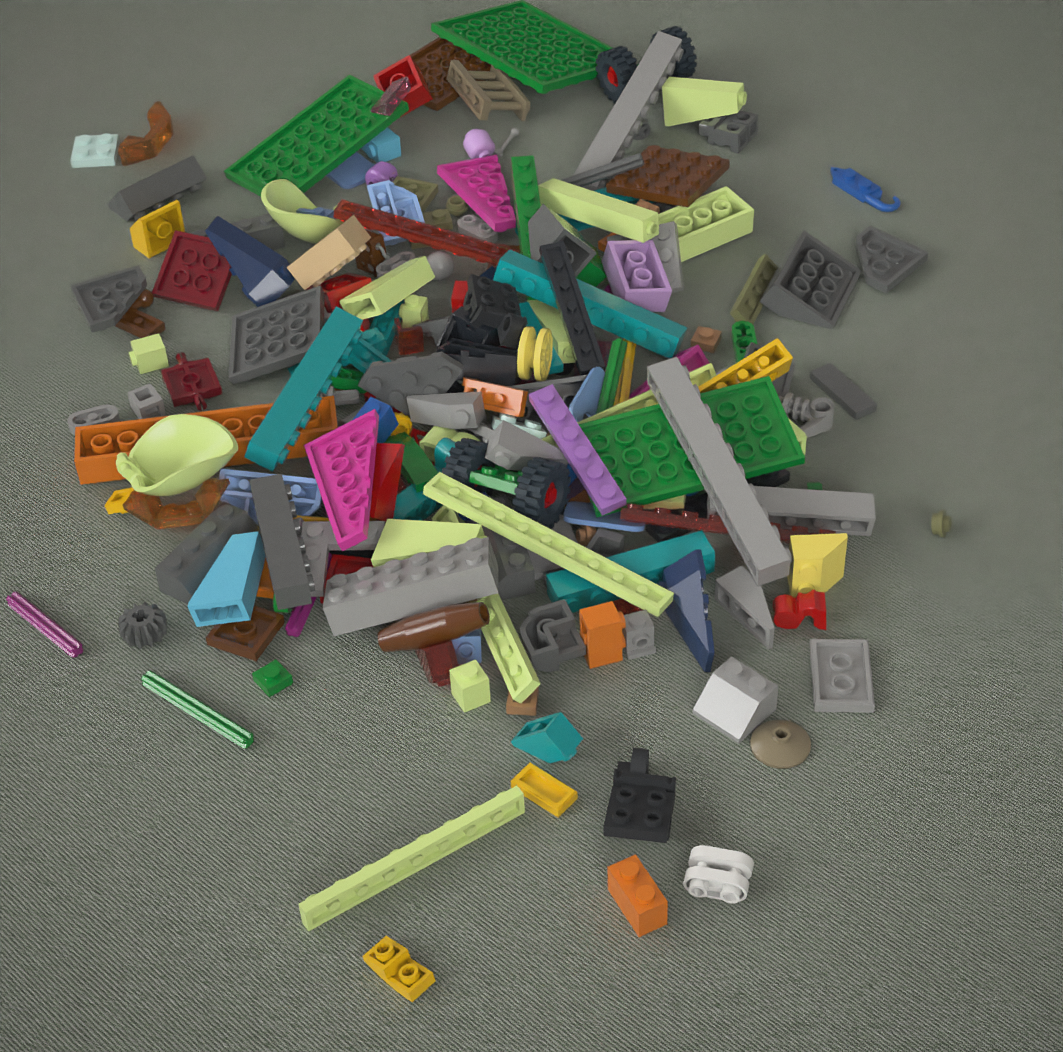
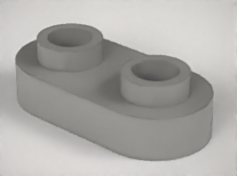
[457,215,498,245]
[67,404,120,434]

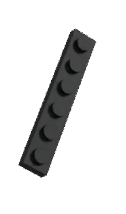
[539,241,606,376]
[646,469,790,543]

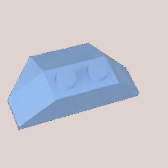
[367,180,425,246]
[216,469,322,526]

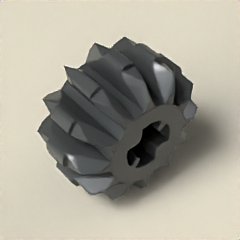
[118,601,167,649]

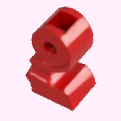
[772,590,826,630]

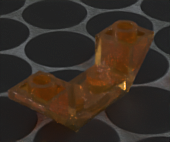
[118,101,174,166]
[122,478,230,530]

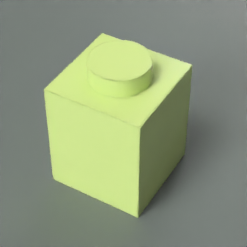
[128,333,169,374]
[449,659,491,713]

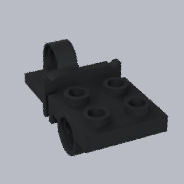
[463,274,528,350]
[603,748,676,843]

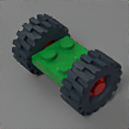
[595,26,697,104]
[442,438,571,528]

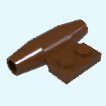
[378,599,490,652]

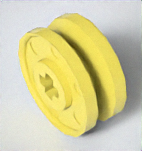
[517,326,553,382]

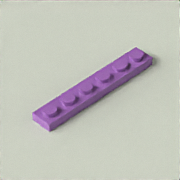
[529,384,627,516]

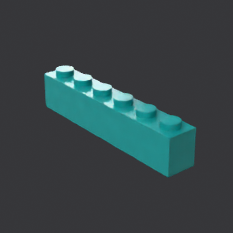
[546,530,715,613]

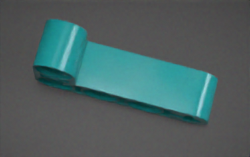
[393,438,456,521]

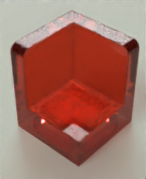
[394,318,424,355]

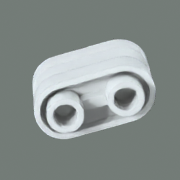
[683,845,754,903]

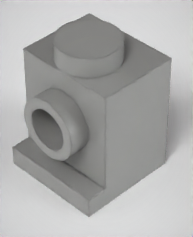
[127,383,166,419]
[622,610,656,660]

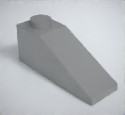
[407,392,486,429]
[485,420,568,471]
[715,566,774,650]

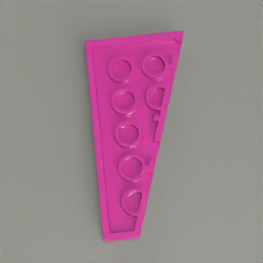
[437,155,516,232]
[304,409,379,551]

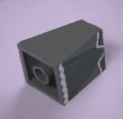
[528,204,597,277]

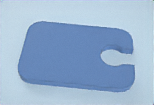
[326,151,374,189]
[569,367,605,422]
[563,501,648,532]

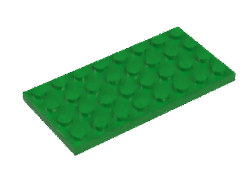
[224,75,409,197]
[579,376,805,518]

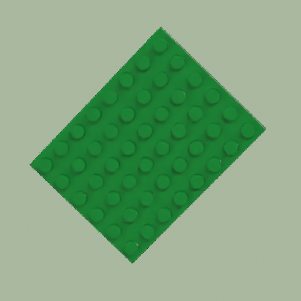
[431,0,613,94]

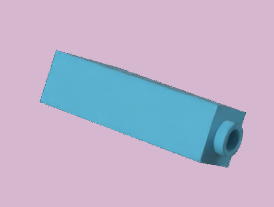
[187,531,266,627]

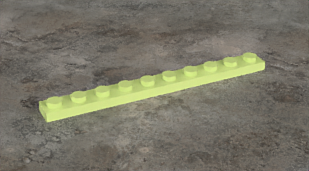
[423,472,674,617]
[431,505,541,703]

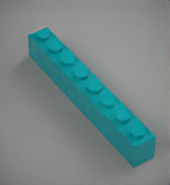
[493,250,687,359]
[244,306,363,472]

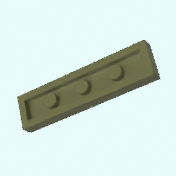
[730,254,778,324]

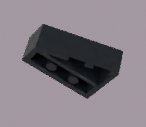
[436,338,521,386]

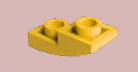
[362,936,436,1002]

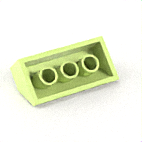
[658,186,754,262]

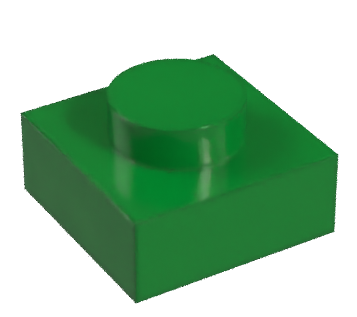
[252,659,293,697]

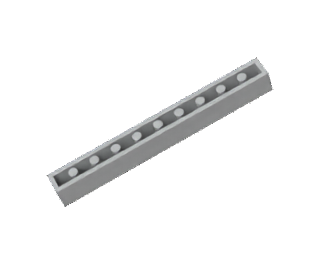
[573,31,684,191]
[647,357,792,586]

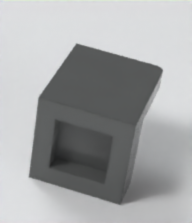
[586,528,624,558]

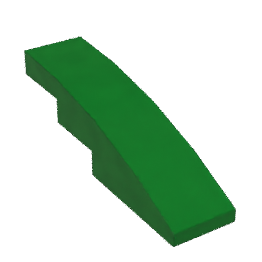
[384,432,438,493]

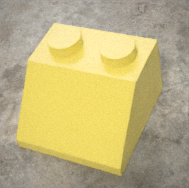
[787,533,848,598]

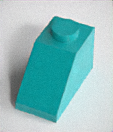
[511,712,583,764]

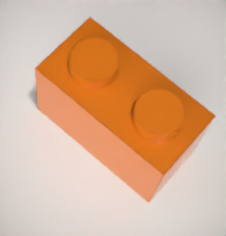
[579,601,626,669]
[607,854,668,937]

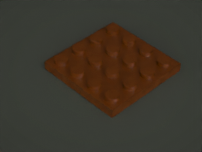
[606,145,730,208]

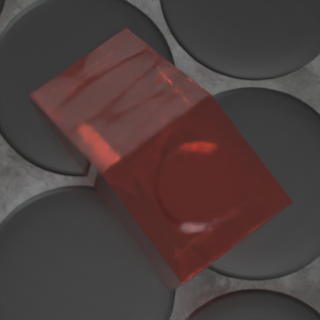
[415,641,459,687]

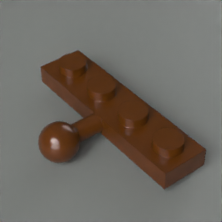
[79,289,166,338]

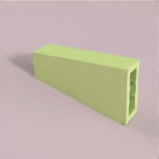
[662,77,747,126]
[339,256,435,320]
[527,300,576,364]
[371,519,487,567]

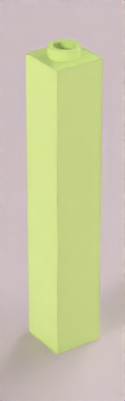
[538,178,659,243]

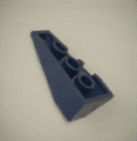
[205,216,295,307]
[657,549,715,672]

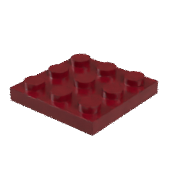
[152,230,232,312]

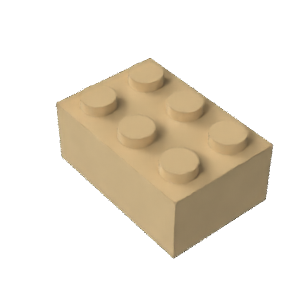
[287,215,371,290]

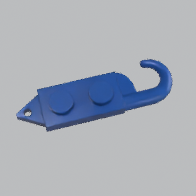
[830,167,901,212]

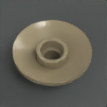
[750,720,811,769]

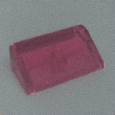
[371,77,411,116]

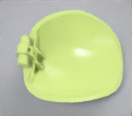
[261,179,353,244]
[116,414,238,496]

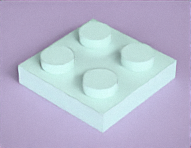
[70,133,120,168]
[491,413,546,439]

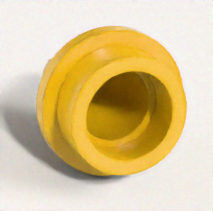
[391,412,412,436]

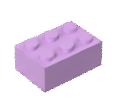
[602,240,672,312]

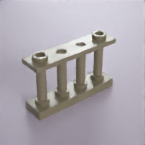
[446,60,530,121]

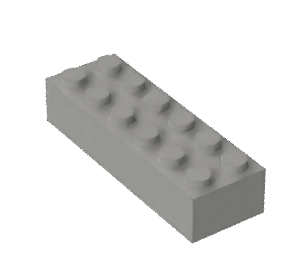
[323,537,499,636]

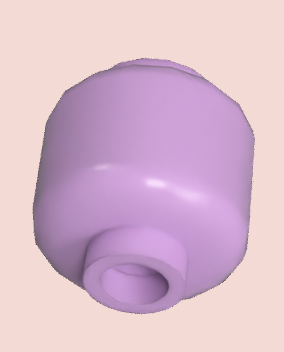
[463,128,495,159]

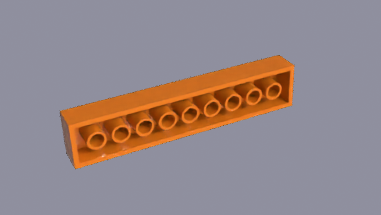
[74,396,338,485]

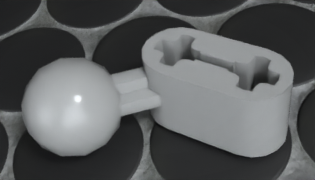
[376,251,454,281]

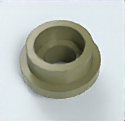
[446,195,468,216]
[931,510,952,538]

